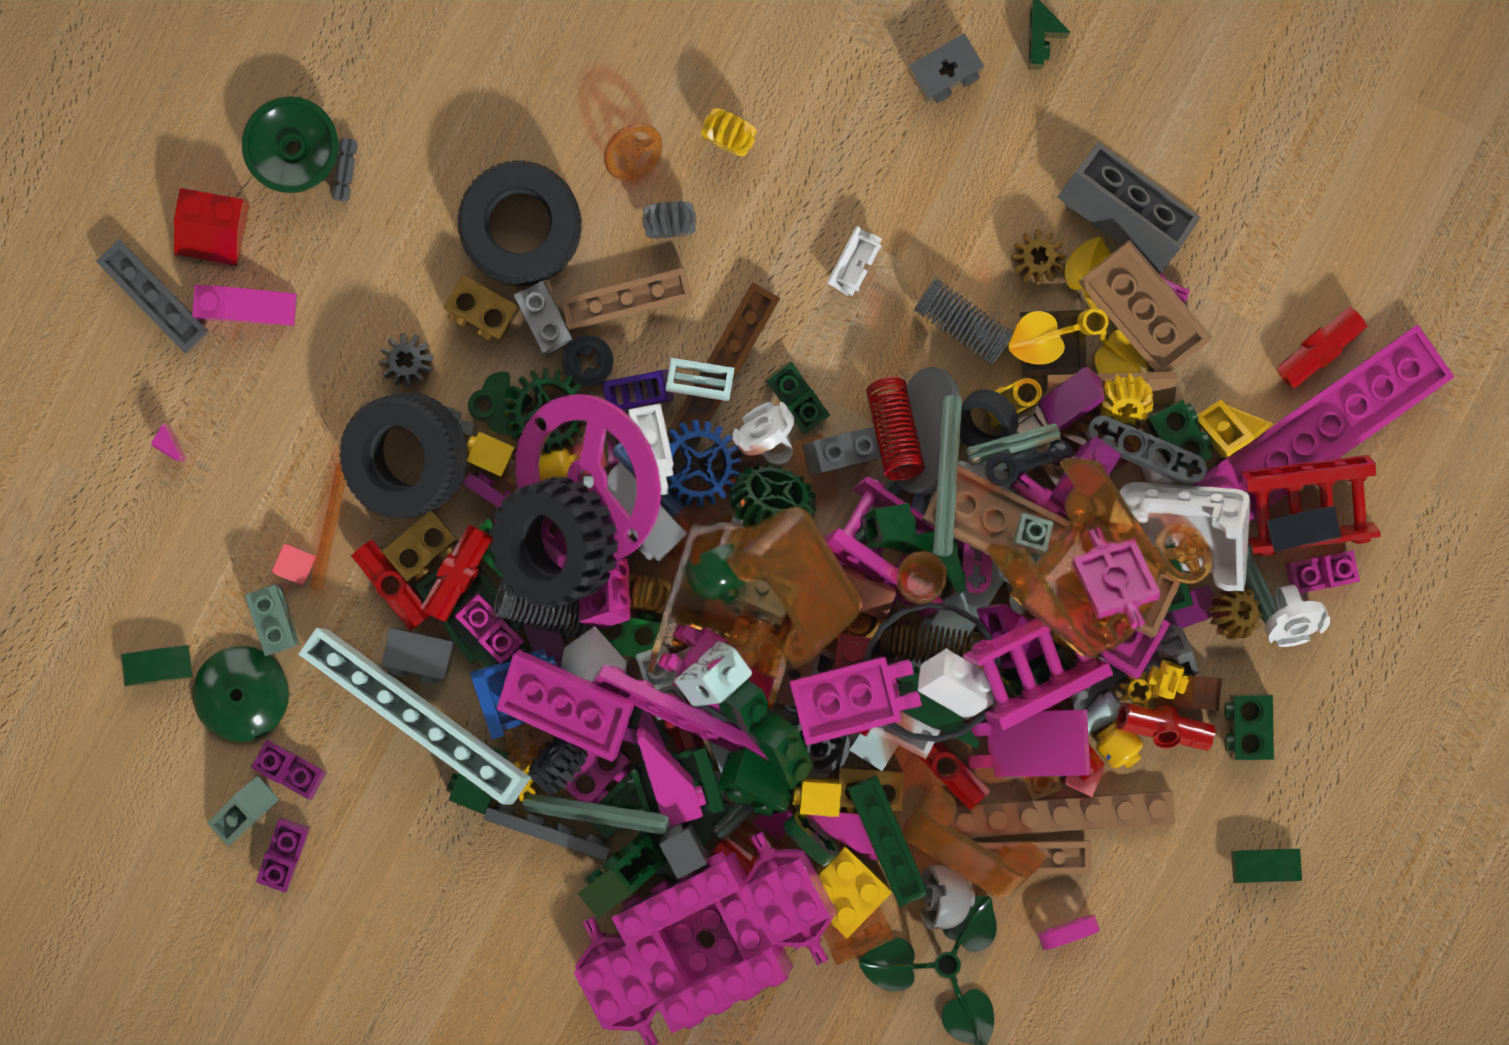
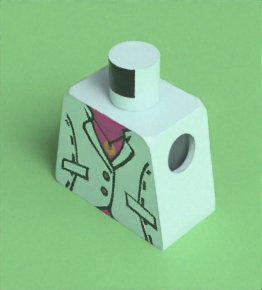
[674,641,752,706]

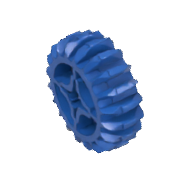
[666,420,741,507]

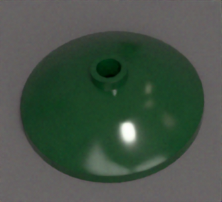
[242,96,339,193]
[193,646,289,742]

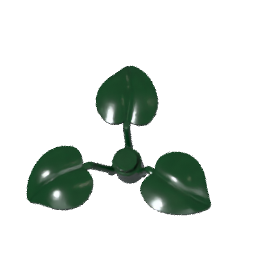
[859,895,997,1045]

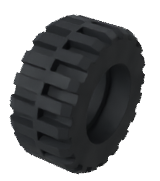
[490,477,618,608]

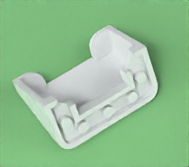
[1112,482,1250,591]

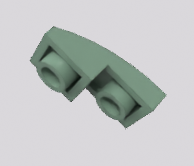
[1003,513,1053,589]

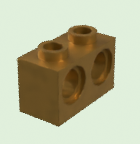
[443,274,520,343]
[382,510,459,582]
[838,766,904,813]

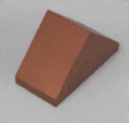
[1155,674,1222,710]

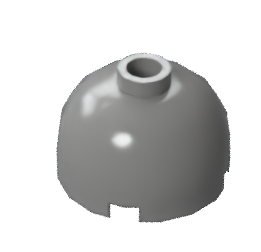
[919,865,975,929]

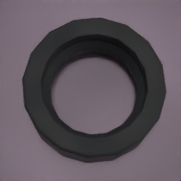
[959,389,1019,448]

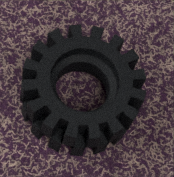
[528,736,588,794]

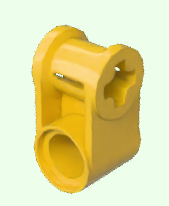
[987,378,1042,428]

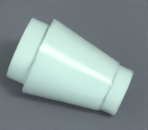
[1087,690,1122,735]

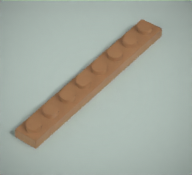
[916,791,1175,841]

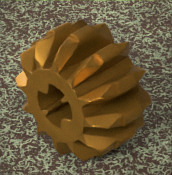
[1011,229,1066,285]
[628,574,672,615]
[1207,587,1264,640]

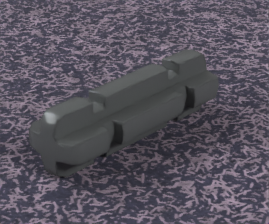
[331,138,358,201]

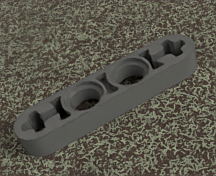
[1086,416,1207,486]

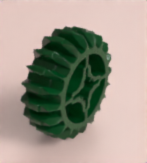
[503,368,587,453]
[730,463,817,540]

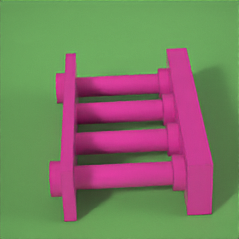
[820,476,971,618]
[963,599,1113,731]

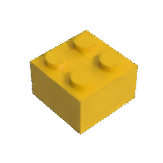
[816,844,892,938]

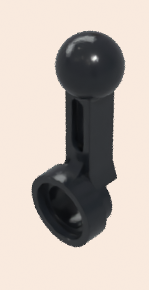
[985,440,1073,487]

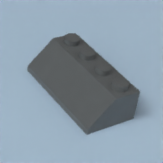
[1057,142,1201,273]

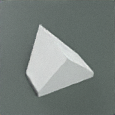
[561,626,628,682]

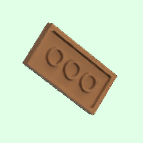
[1079,240,1212,372]

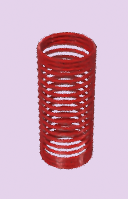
[866,377,925,481]

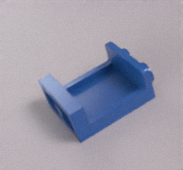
[470,648,557,739]

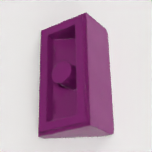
[1039,367,1105,432]

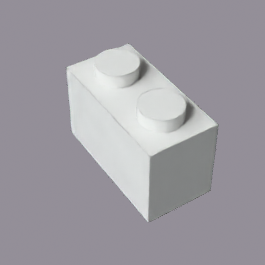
[918,649,994,720]

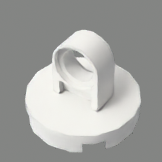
[732,402,794,465]
[1265,585,1330,647]

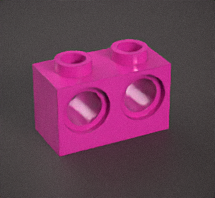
[579,557,631,630]
[565,748,631,804]

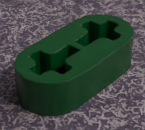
[784,811,839,866]

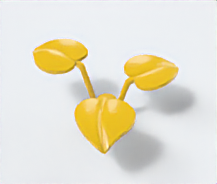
[1008,237,1148,374]

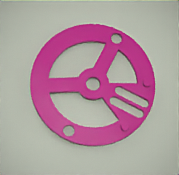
[516,394,661,560]

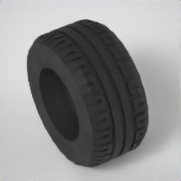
[457,160,582,286]
[339,392,469,519]

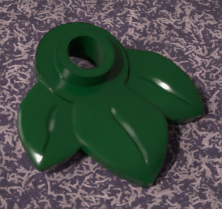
[468,372,532,435]

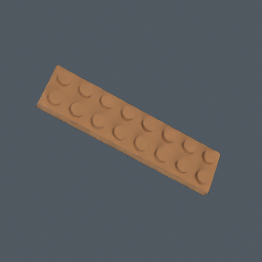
[921,465,1182,638]

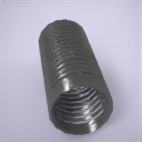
[914,278,1014,365]
[494,581,593,639]

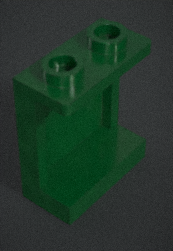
[627,743,725,814]

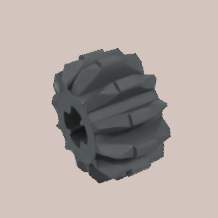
[642,201,697,239]
[379,333,434,388]

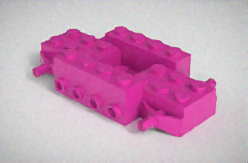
[573,831,837,1045]

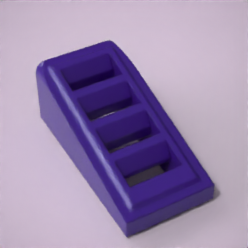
[602,369,674,410]

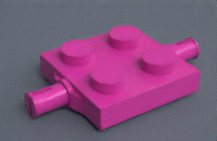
[1072,528,1160,628]

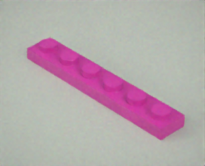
[592,665,768,760]

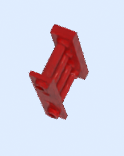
[1241,455,1381,556]

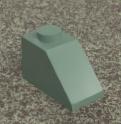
[207,776,279,847]

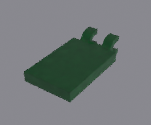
[414,565,530,667]

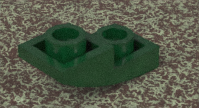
[764,361,830,434]
[120,645,193,687]
[1231,849,1302,883]

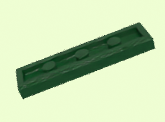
[847,775,929,907]

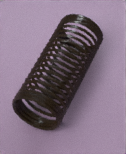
[879,617,981,666]

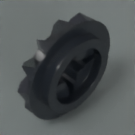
[562,335,614,387]

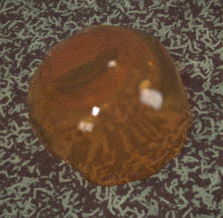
[897,551,947,604]

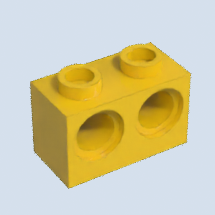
[791,776,842,817]

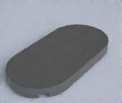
[894,367,960,495]

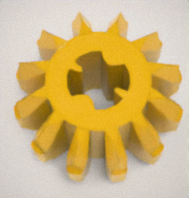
[701,108,757,156]
[1099,372,1153,426]

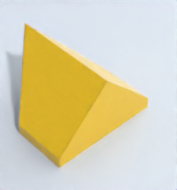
[1197,399,1274,458]

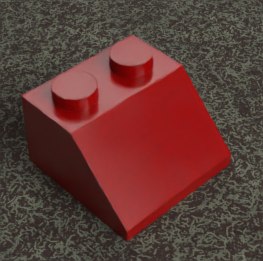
[174,188,249,266]

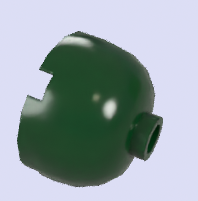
[683,543,750,603]

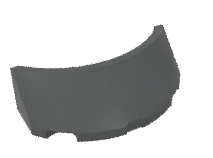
[1070,625,1199,710]

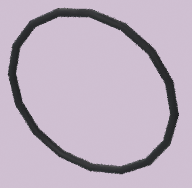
[864,602,1002,742]

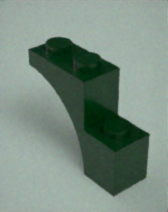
[861,503,967,600]
[718,680,814,790]

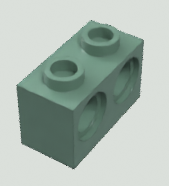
[245,584,301,656]

